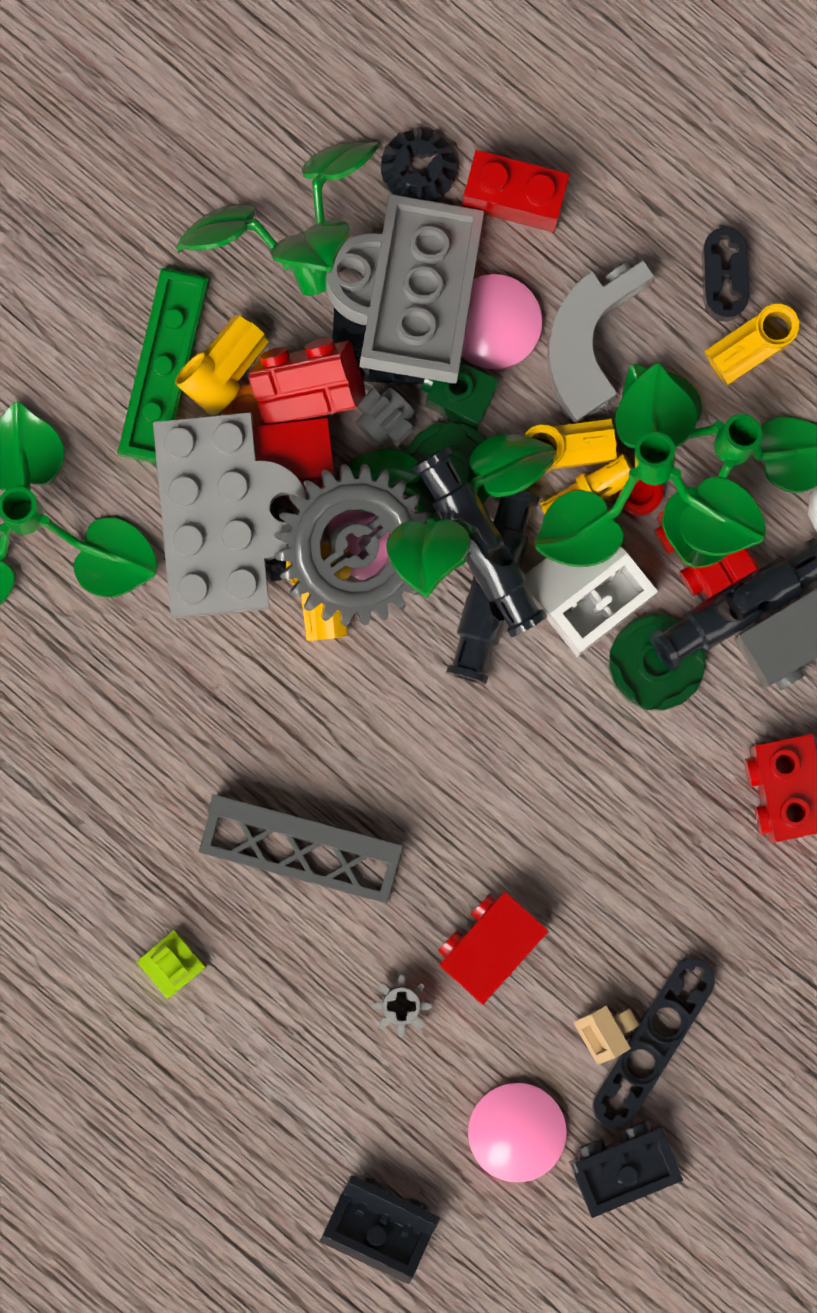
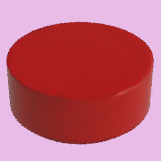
[614,480,664,517]

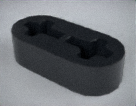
[701,227,749,322]

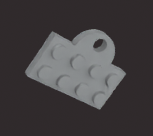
[325,194,484,384]
[153,413,308,619]

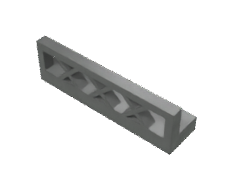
[199,794,403,904]

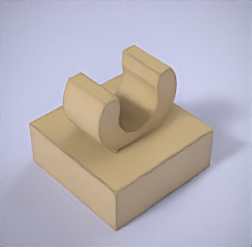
[573,1005,639,1065]

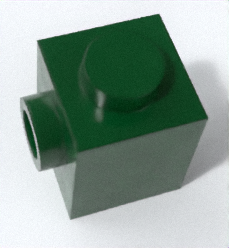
[421,362,499,430]

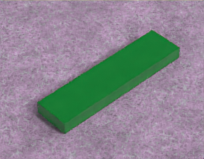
[117,268,209,465]

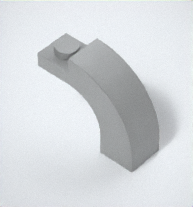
[547,261,654,424]

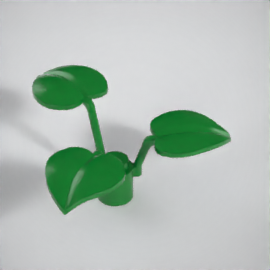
[176,141,379,296]
[534,363,766,567]
[622,364,817,568]
[0,402,158,606]
[338,434,557,598]

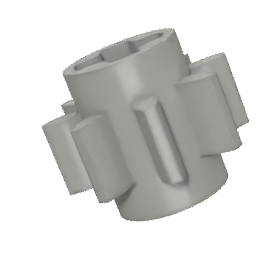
[371,975,432,1037]

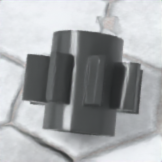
[355,387,415,447]

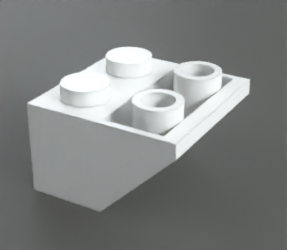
[524,547,658,657]

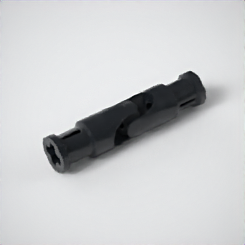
[412,446,547,638]
[446,491,540,685]
[650,537,817,671]

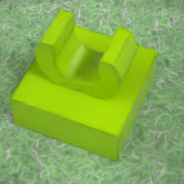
[137,930,206,999]

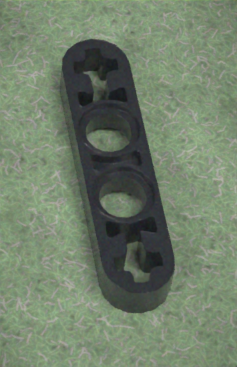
[592,959,715,1128]

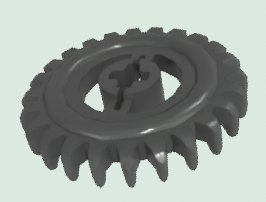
[274,464,430,626]

